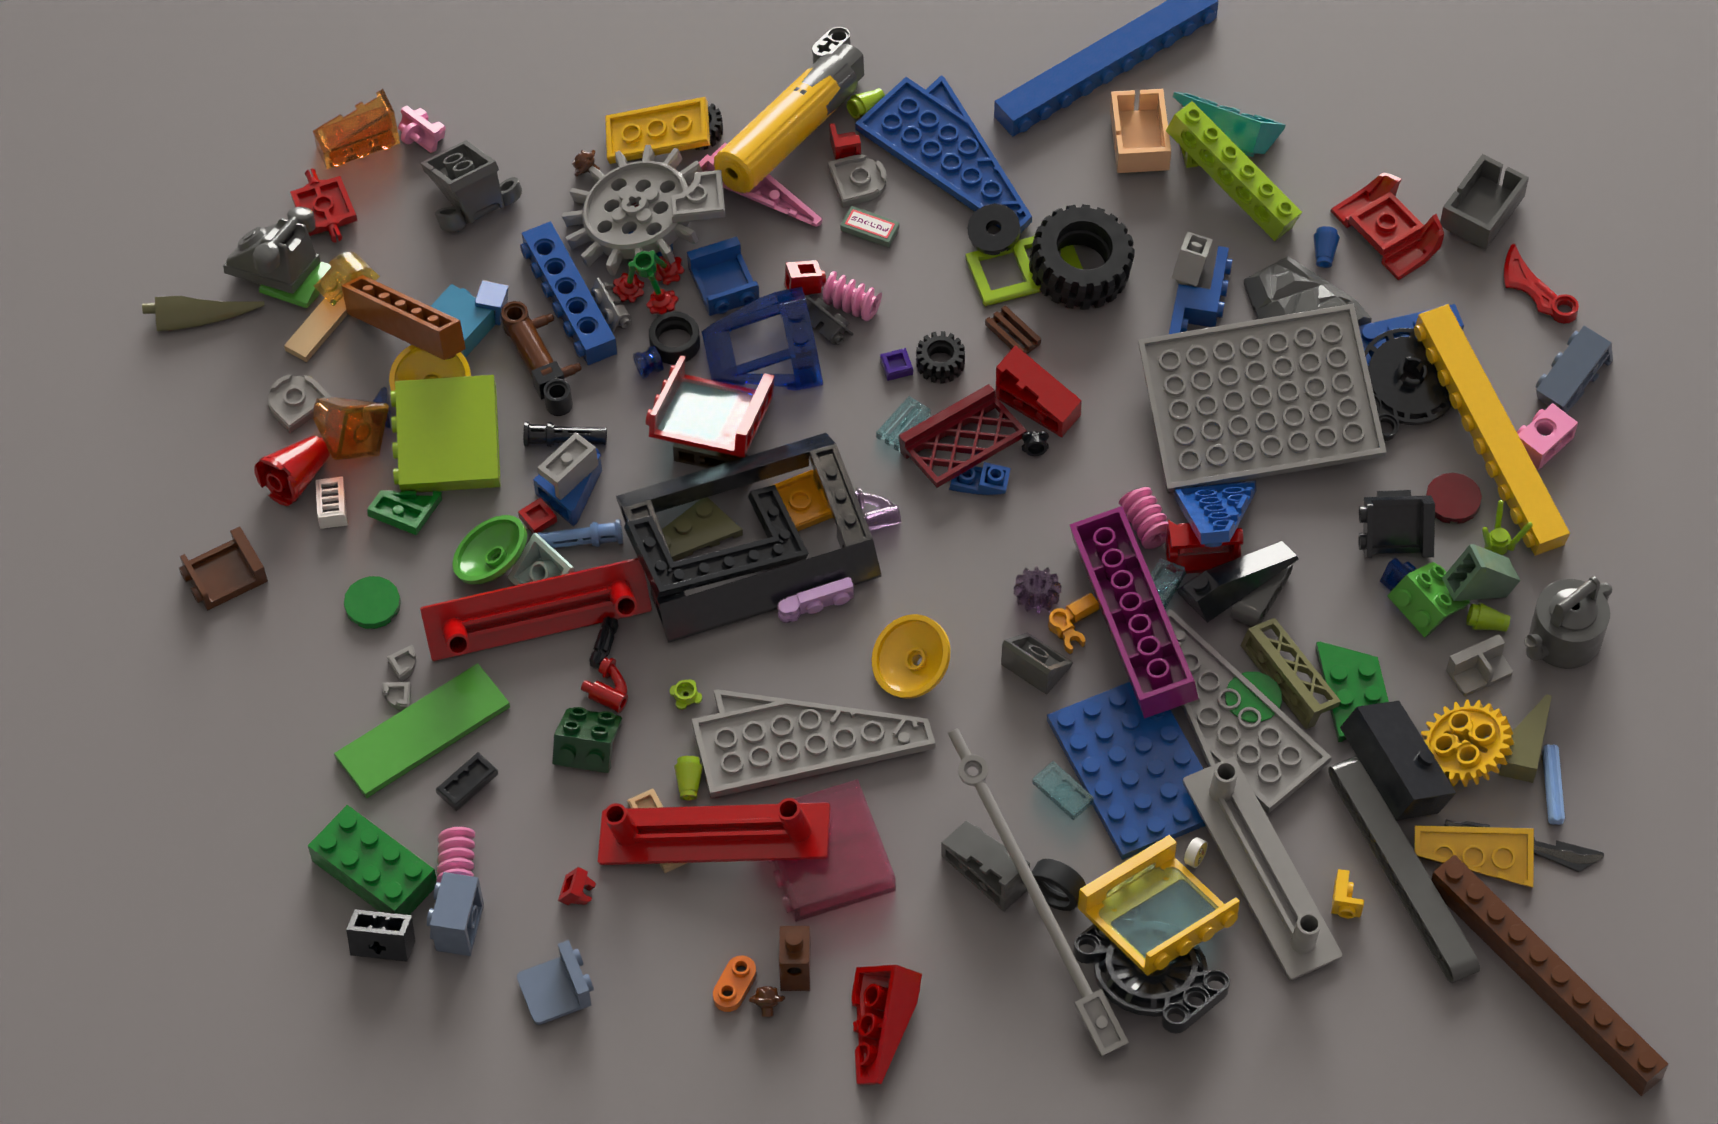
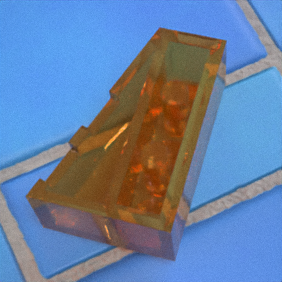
[313,89,400,169]

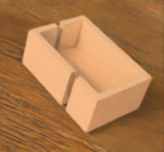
[1110,89,1171,173]

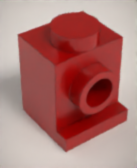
[784,260,826,300]

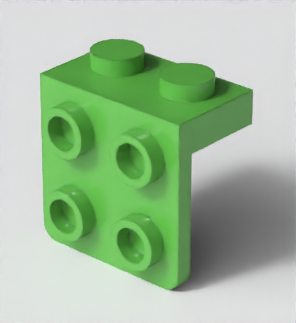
[1387,562,1470,638]

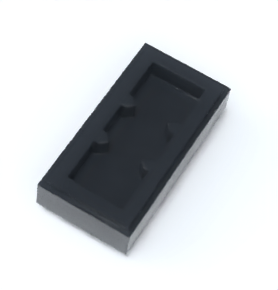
[436,752,498,811]

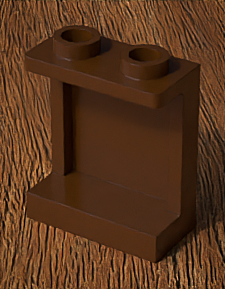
[179,526,268,611]

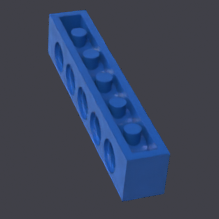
[520,221,617,365]

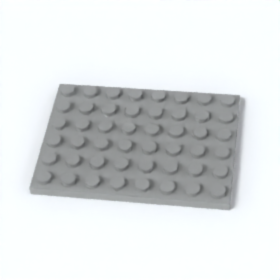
[1138,303,1387,493]

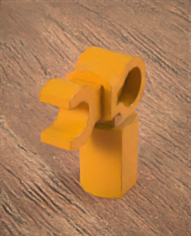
[1048,593,1100,654]

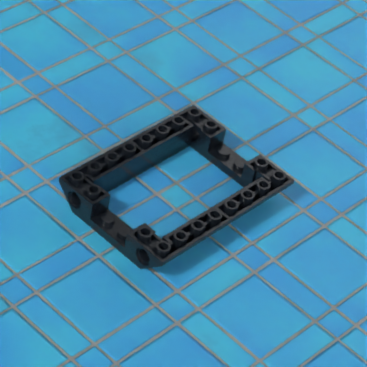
[616,433,882,643]

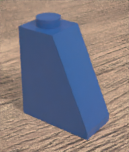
[533,448,602,526]

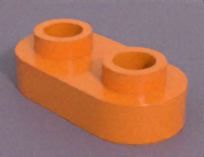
[713,955,757,1012]

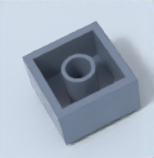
[427,872,484,956]

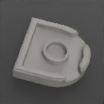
[828,155,887,207]
[268,374,334,433]

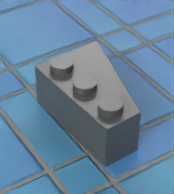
[941,821,1030,912]

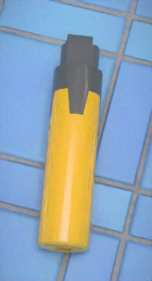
[713,27,864,194]

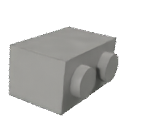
[1171,232,1213,286]

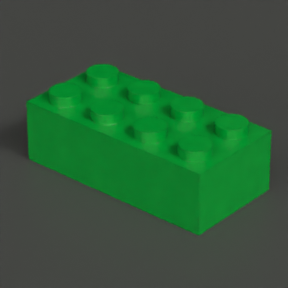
[308,805,437,915]

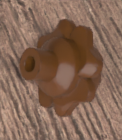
[572,150,600,177]
[749,986,785,1017]

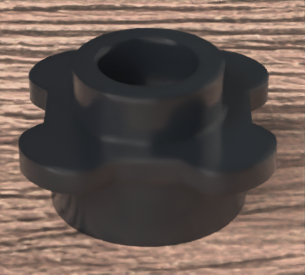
[1022,431,1049,456]

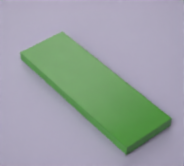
[334,663,510,799]

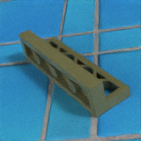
[1240,618,1341,729]

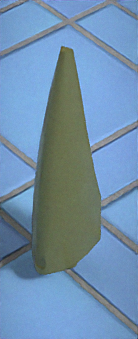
[142,296,264,331]

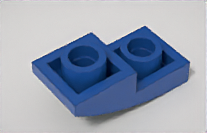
[949,462,1011,495]

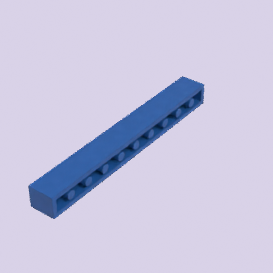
[994,0,1218,137]

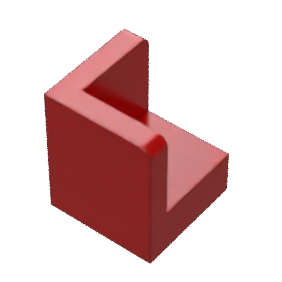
[829,123,861,160]

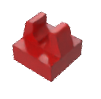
[558,867,596,905]

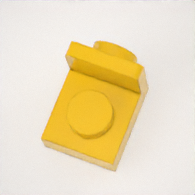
[1331,869,1364,919]

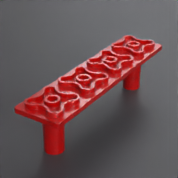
[420,558,652,661]
[598,798,831,865]

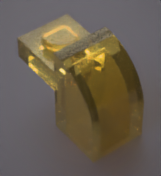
[314,252,380,306]

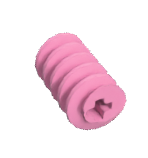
[823,271,882,321]
[1119,487,1168,549]
[436,827,475,883]

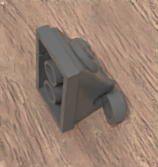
[421,140,522,232]
[223,207,320,294]

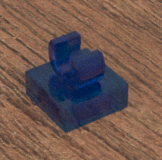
[1380,558,1417,591]

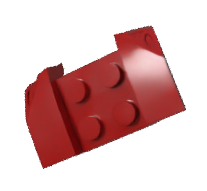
[1330,173,1444,280]

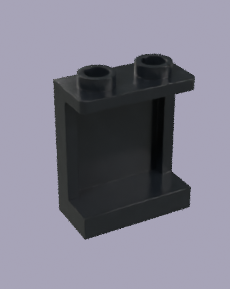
[1358,495,1435,558]

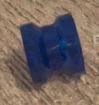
[633,346,664,379]

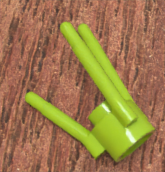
[1482,500,1533,555]

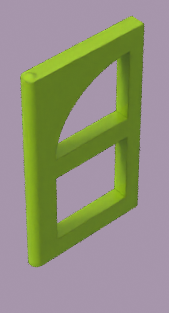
[965,236,1083,306]

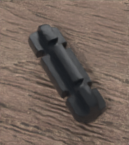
[589,616,619,669]

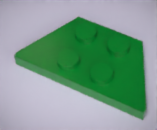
[1315,641,1389,742]

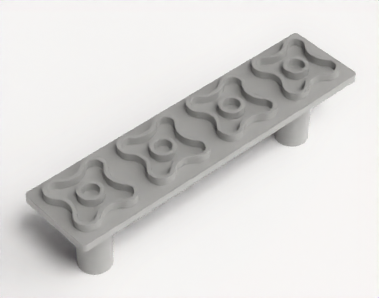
[1183,757,1342,980]

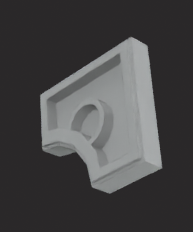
[670,170,726,223]

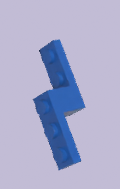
[1169,246,1233,334]

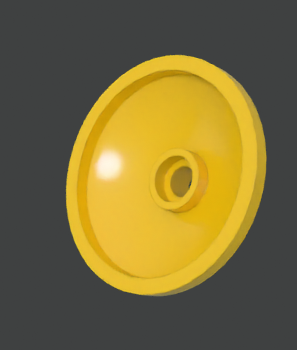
[389,345,471,391]
[872,614,951,699]

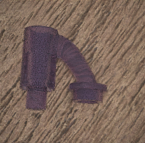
[855,488,901,530]

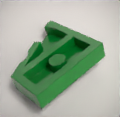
[367,490,442,535]

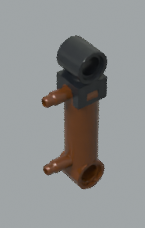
[501,301,582,416]

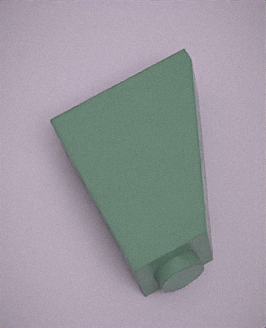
[1442,544,1521,601]

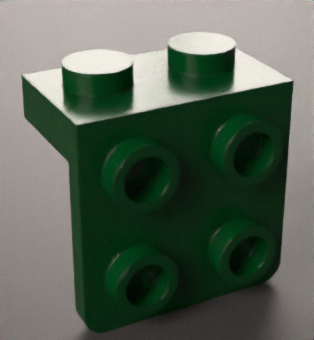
[552,707,622,773]

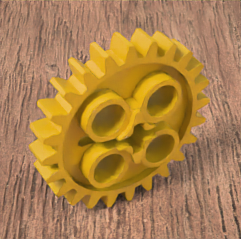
[1421,700,1514,787]

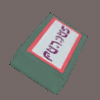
[840,206,899,248]

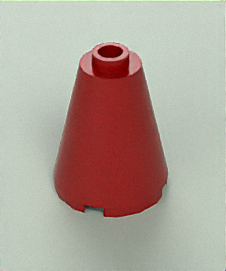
[254,436,330,506]

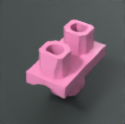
[398,106,446,153]

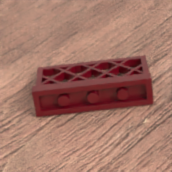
[899,384,1027,488]

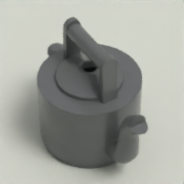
[1524,576,1612,669]

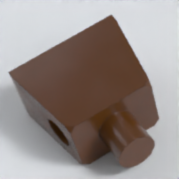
[779,926,811,991]

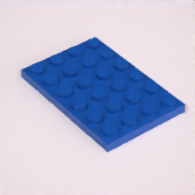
[1047,682,1206,860]

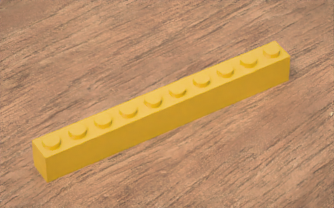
[1414,304,1570,556]

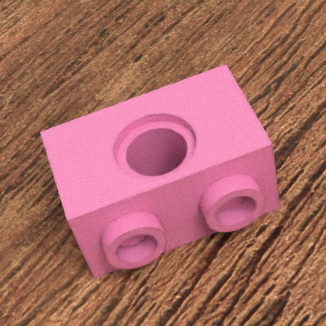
[1517,403,1578,470]

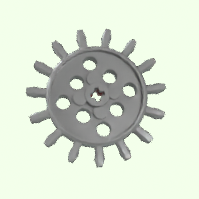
[562,145,711,276]

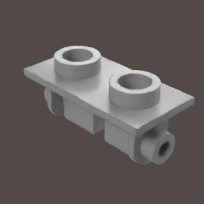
[590,278,631,334]

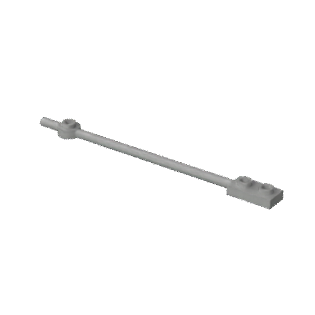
[948,728,1129,1057]

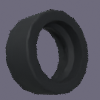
[649,311,700,365]
[1032,859,1086,911]

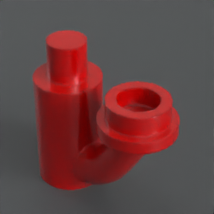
[581,657,628,713]

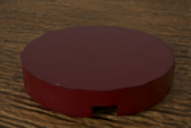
[1426,472,1482,524]

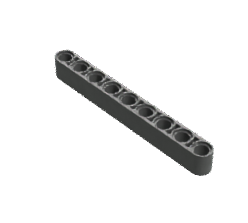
[1328,756,1480,983]

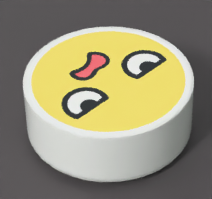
[1184,837,1208,868]

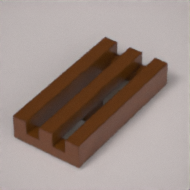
[985,305,1041,354]

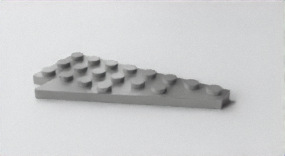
[1166,609,1331,814]
[692,689,935,798]

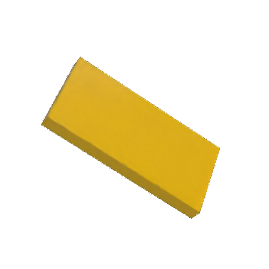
[605,97,710,164]

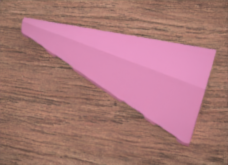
[698,143,822,227]

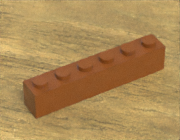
[341,275,466,360]

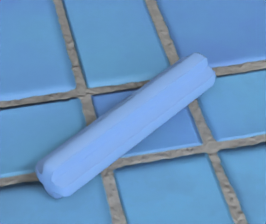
[1542,744,1565,825]

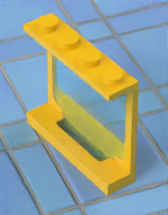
[1078,835,1240,976]

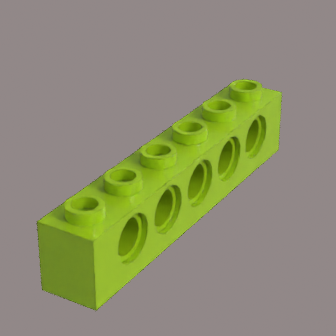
[1166,101,1302,241]

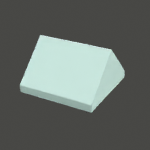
[507,533,575,585]

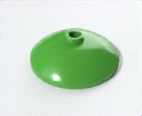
[453,515,527,584]

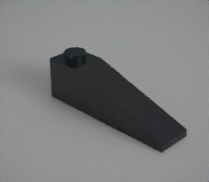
[1177,541,1298,623]

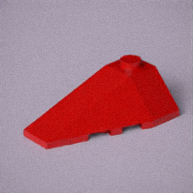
[851,965,922,1085]

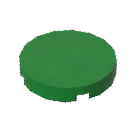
[344,576,401,629]
[1225,672,1282,723]

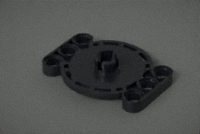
[1364,328,1452,441]
[1073,907,1230,1034]

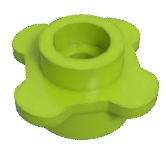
[669,679,702,710]

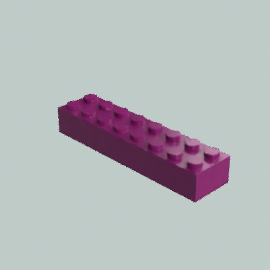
[1069,506,1199,719]

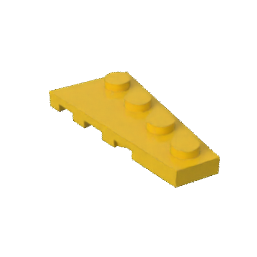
[1414,826,1534,888]

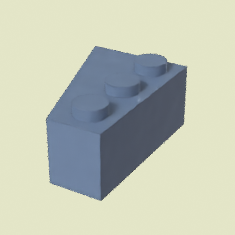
[1535,325,1613,414]

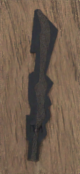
[1444,819,1604,872]

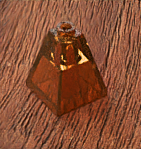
[313,397,389,460]

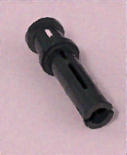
[523,421,607,447]

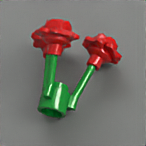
[613,250,685,315]

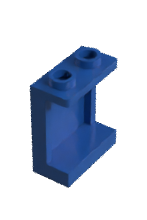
[687,236,760,316]

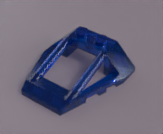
[702,287,823,390]

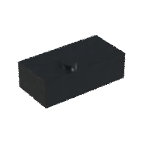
[1340,701,1456,820]

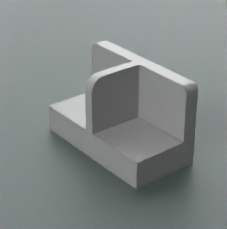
[537,432,598,500]
[1447,634,1513,696]

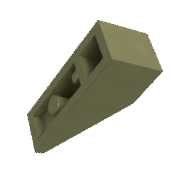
[1499,694,1552,783]

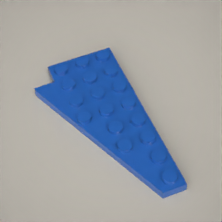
[855,75,1032,234]

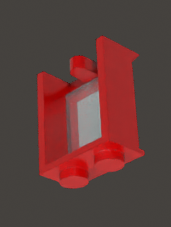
[1165,519,1243,575]

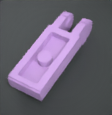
[778,577,854,623]

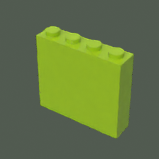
[391,375,501,493]

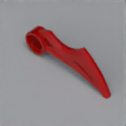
[1504,244,1579,324]

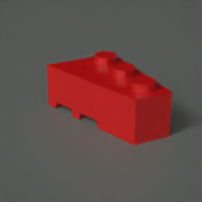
[995,345,1082,438]

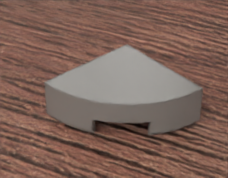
[387,645,416,682]
[382,682,411,711]

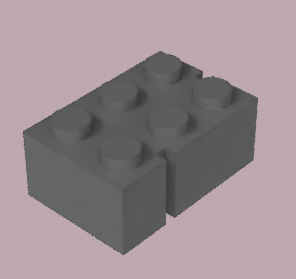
[1440,154,1529,250]

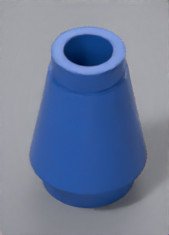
[1313,226,1340,268]

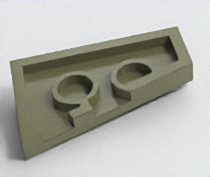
[662,497,743,562]

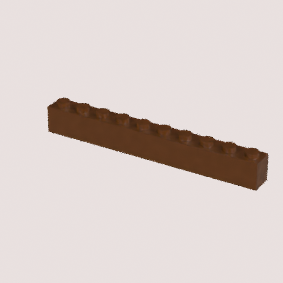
[1431,855,1668,1097]

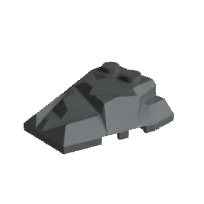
[1244,256,1372,326]

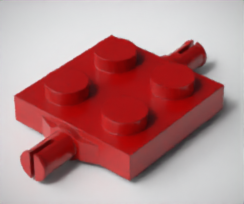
[290,168,357,243]

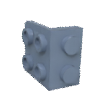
[517,940,594,1025]

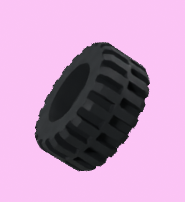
[1029,204,1135,310]

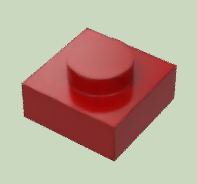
[518,497,557,534]

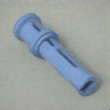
[538,519,623,548]

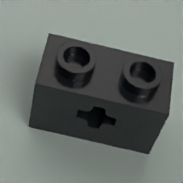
[346,909,415,962]

